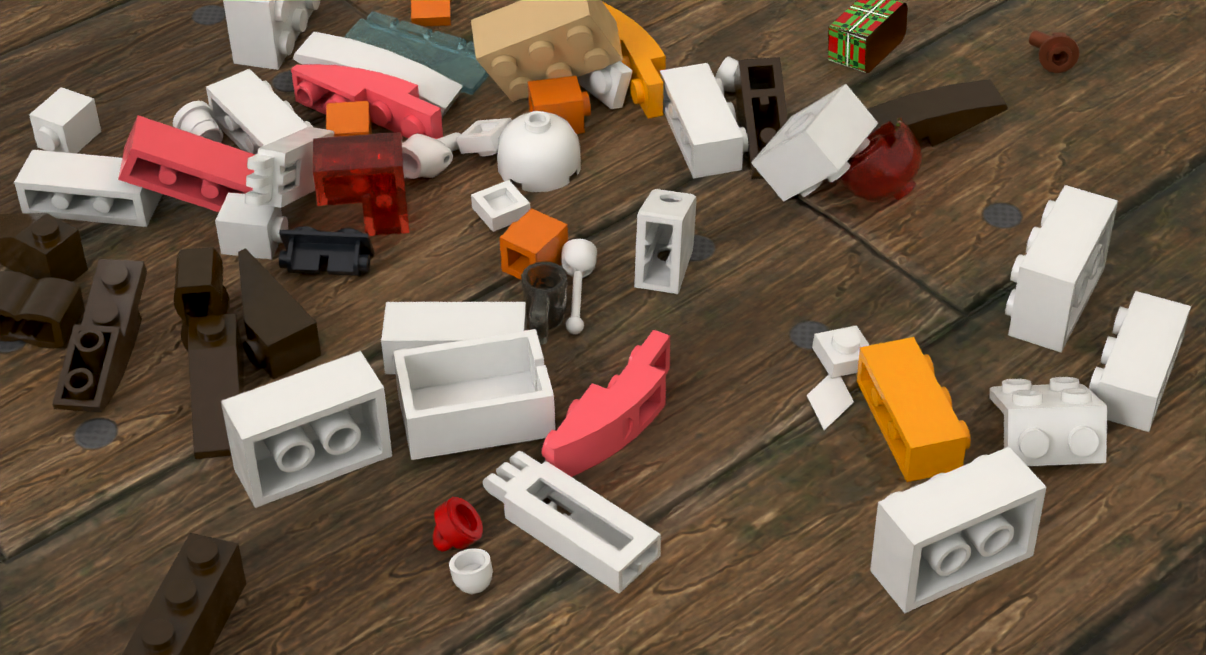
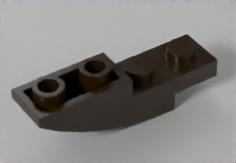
[52,259,147,412]

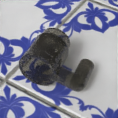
[521,261,567,345]

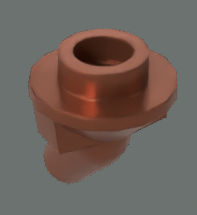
[1029,30,1079,73]

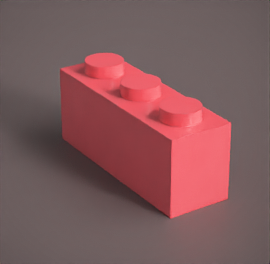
[118,115,255,212]

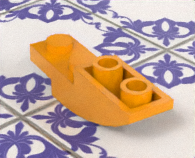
[603,2,666,119]

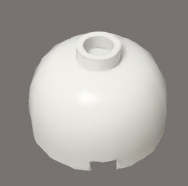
[497,111,581,192]

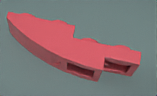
[291,64,443,139]
[542,330,670,477]

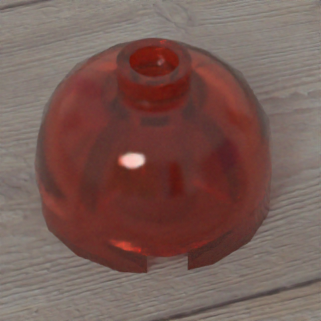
[838,118,923,201]

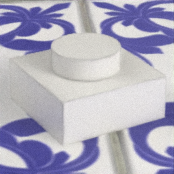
[456,118,512,156]
[471,180,531,232]
[812,325,869,378]

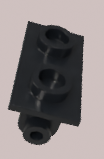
[279,226,375,276]

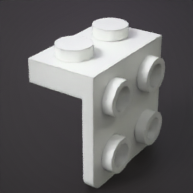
[989,377,1107,466]

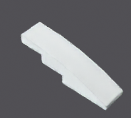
[293,32,463,118]

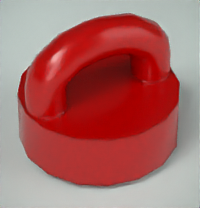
[432,497,483,552]

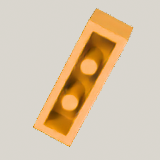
[857,337,971,482]

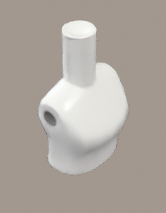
[389,132,461,179]

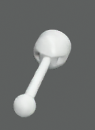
[561,239,597,334]

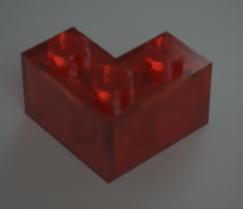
[313,132,410,236]

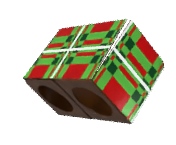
[828,0,908,73]

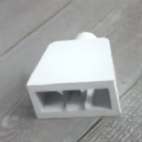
[634,189,696,294]

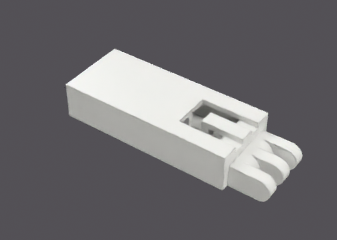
[245,127,334,208]
[483,451,661,593]

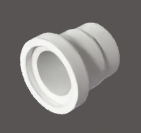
[173,101,223,143]

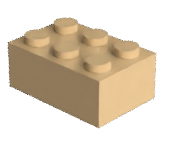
[471,0,623,102]

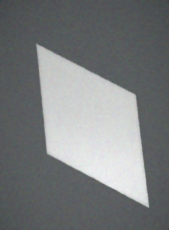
[807,375,854,431]

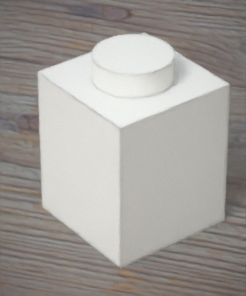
[29,87,101,154]
[215,192,288,260]

